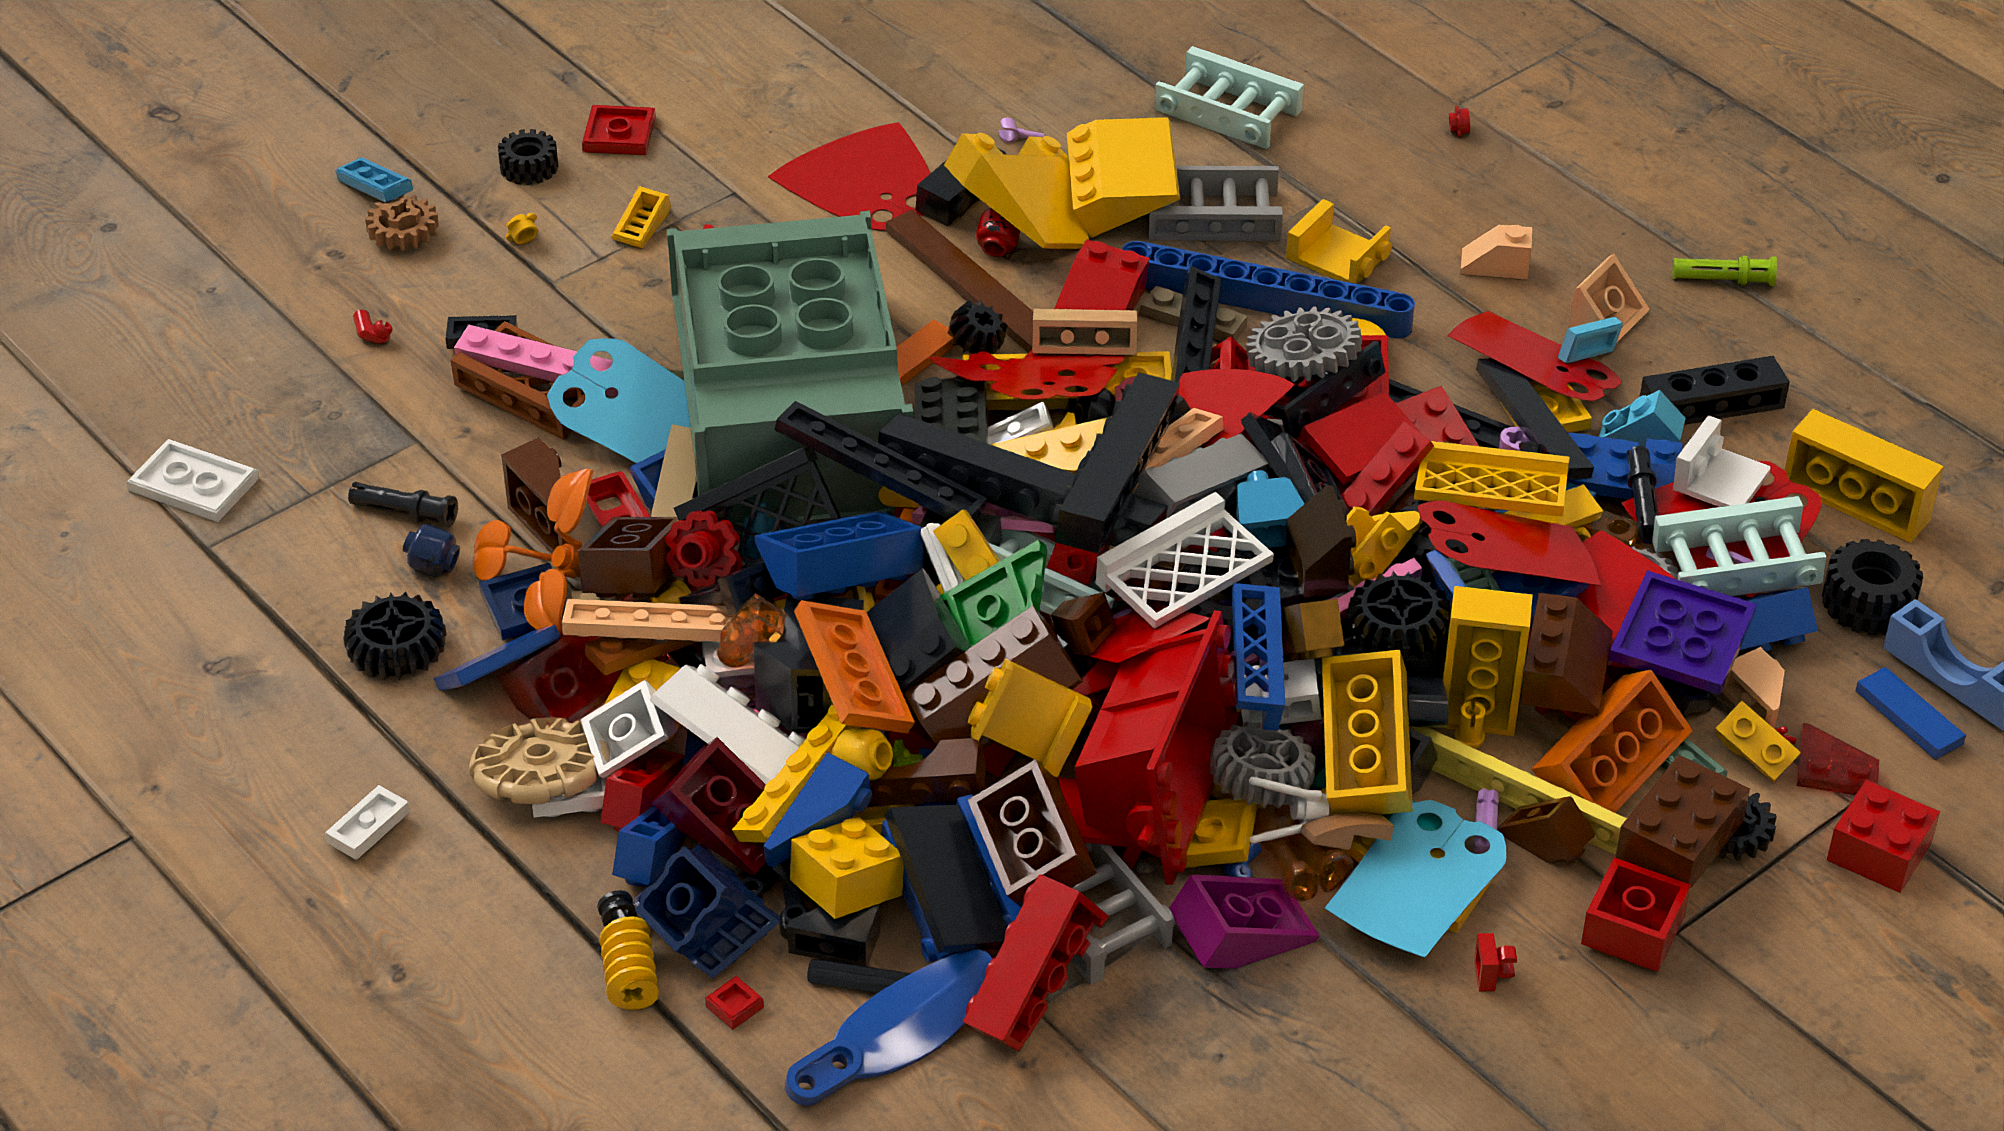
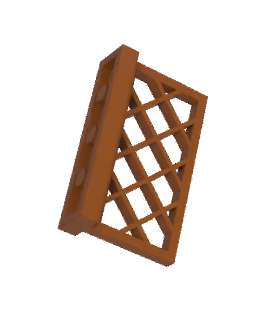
[451,321,585,440]

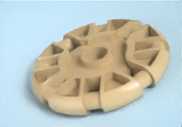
[469,718,610,804]

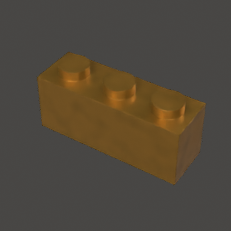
[1281,599,1344,662]

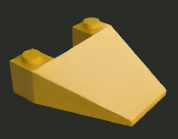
[944,132,1089,249]

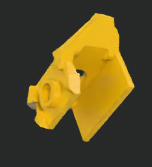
[1346,506,1423,586]

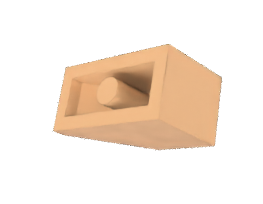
[1460,225,1532,280]
[1721,647,1785,728]

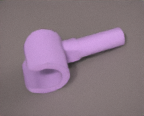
[998,117,1045,143]

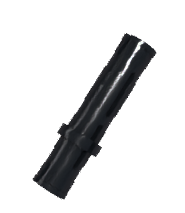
[1626,446,1659,541]

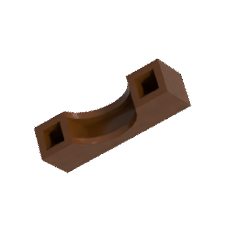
[867,738,987,807]

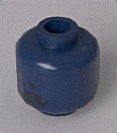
[403,524,460,577]

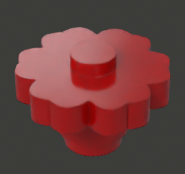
[665,511,740,587]

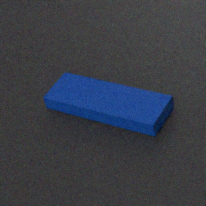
[1855,667,1966,760]

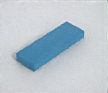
[335,157,414,203]

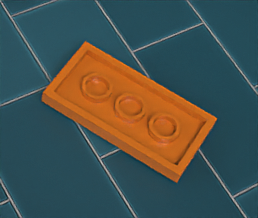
[794,600,915,733]

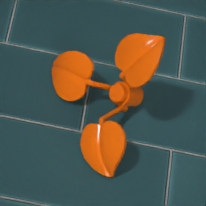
[473,469,594,634]

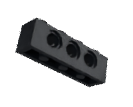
[1640,356,1790,425]

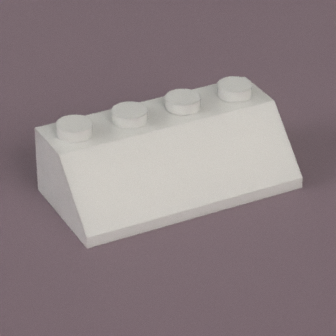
[649,664,806,784]

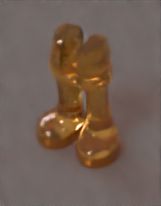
[1254,804,1353,901]

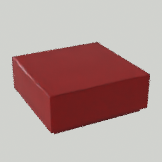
[705,976,764,1030]

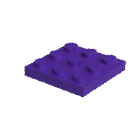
[1609,570,1757,695]

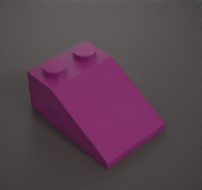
[1169,875,1320,969]

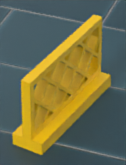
[1414,441,1570,516]

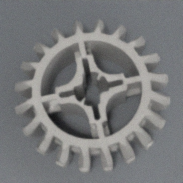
[1209,722,1316,808]

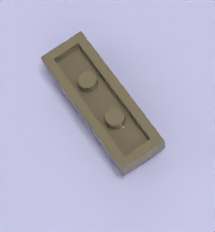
[1140,286,1248,342]

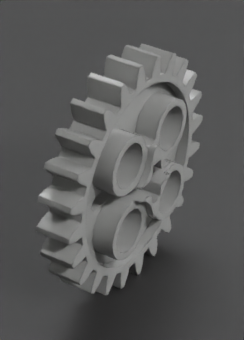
[1246,307,1362,382]

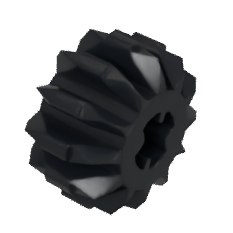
[947,300,1008,354]

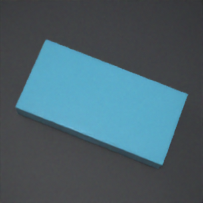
[1558,317,1623,363]

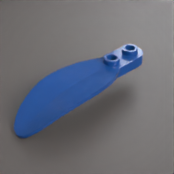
[785,949,992,1105]

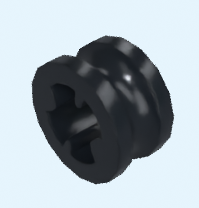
[597,890,637,926]

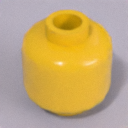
[832,729,893,781]

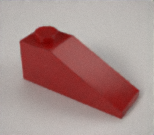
[600,747,685,832]

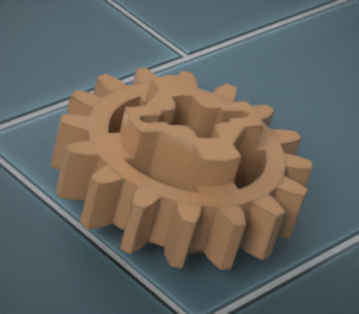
[365,195,439,251]

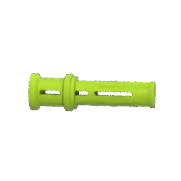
[1672,255,1777,286]

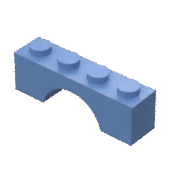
[1883,599,2004,730]

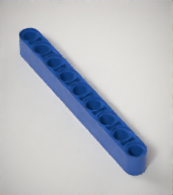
[1122,241,1415,339]

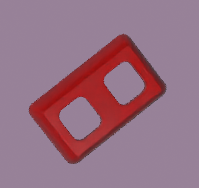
[586,471,650,528]

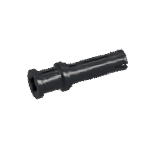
[348,482,458,528]

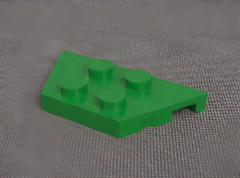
[940,540,1047,647]

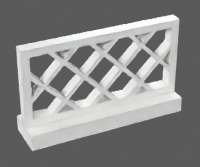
[1096,492,1274,629]

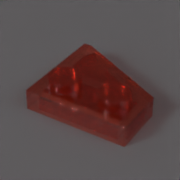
[1797,723,1879,795]

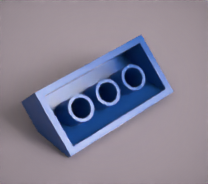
[755,511,924,600]
[1736,587,1818,658]

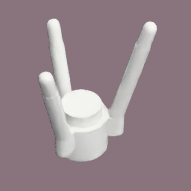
[1249,777,1329,844]

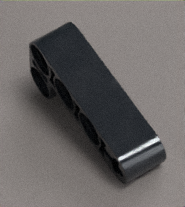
[1405,646,1448,727]

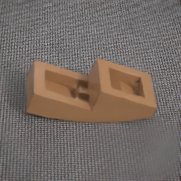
[1300,812,1394,850]

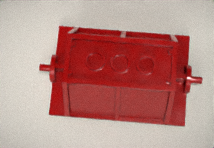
[1075,610,1243,885]

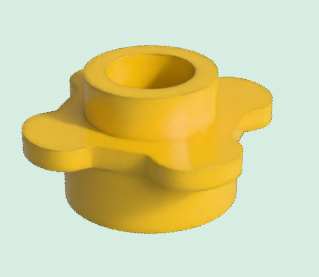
[505,212,538,245]

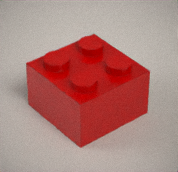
[1827,780,1940,893]
[1581,858,1691,972]

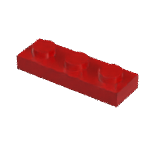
[1342,421,1434,517]

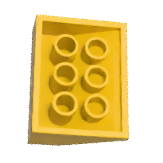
[1067,117,1180,238]

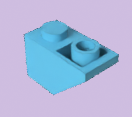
[1599,390,1685,447]

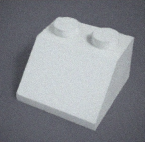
[581,680,678,778]

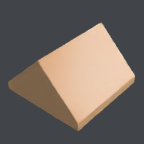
[1569,254,1650,343]

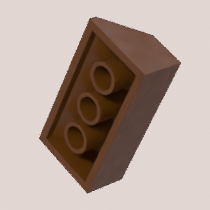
[904,606,1084,749]

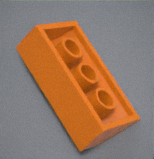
[1532,670,1693,813]

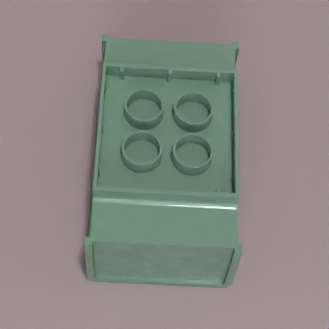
[667,211,913,536]

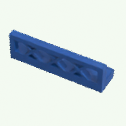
[1232,583,1285,731]

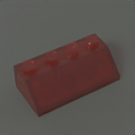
[497,594,669,726]

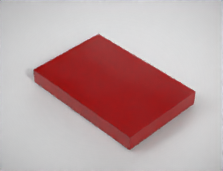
[1300,392,1423,485]

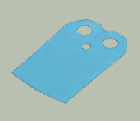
[547,338,691,463]
[1325,800,1507,958]

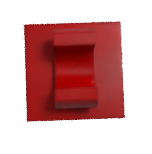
[1474,933,1517,992]

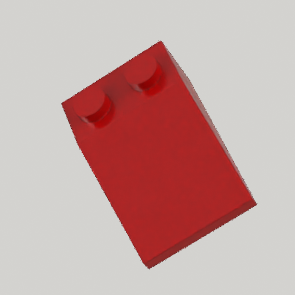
[1054,239,1150,311]

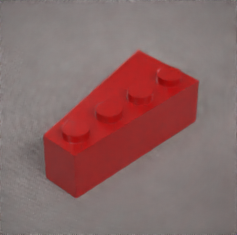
[963,874,1109,1052]

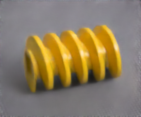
[599,916,659,1010]

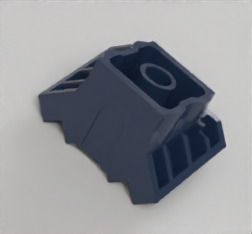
[634,843,780,978]

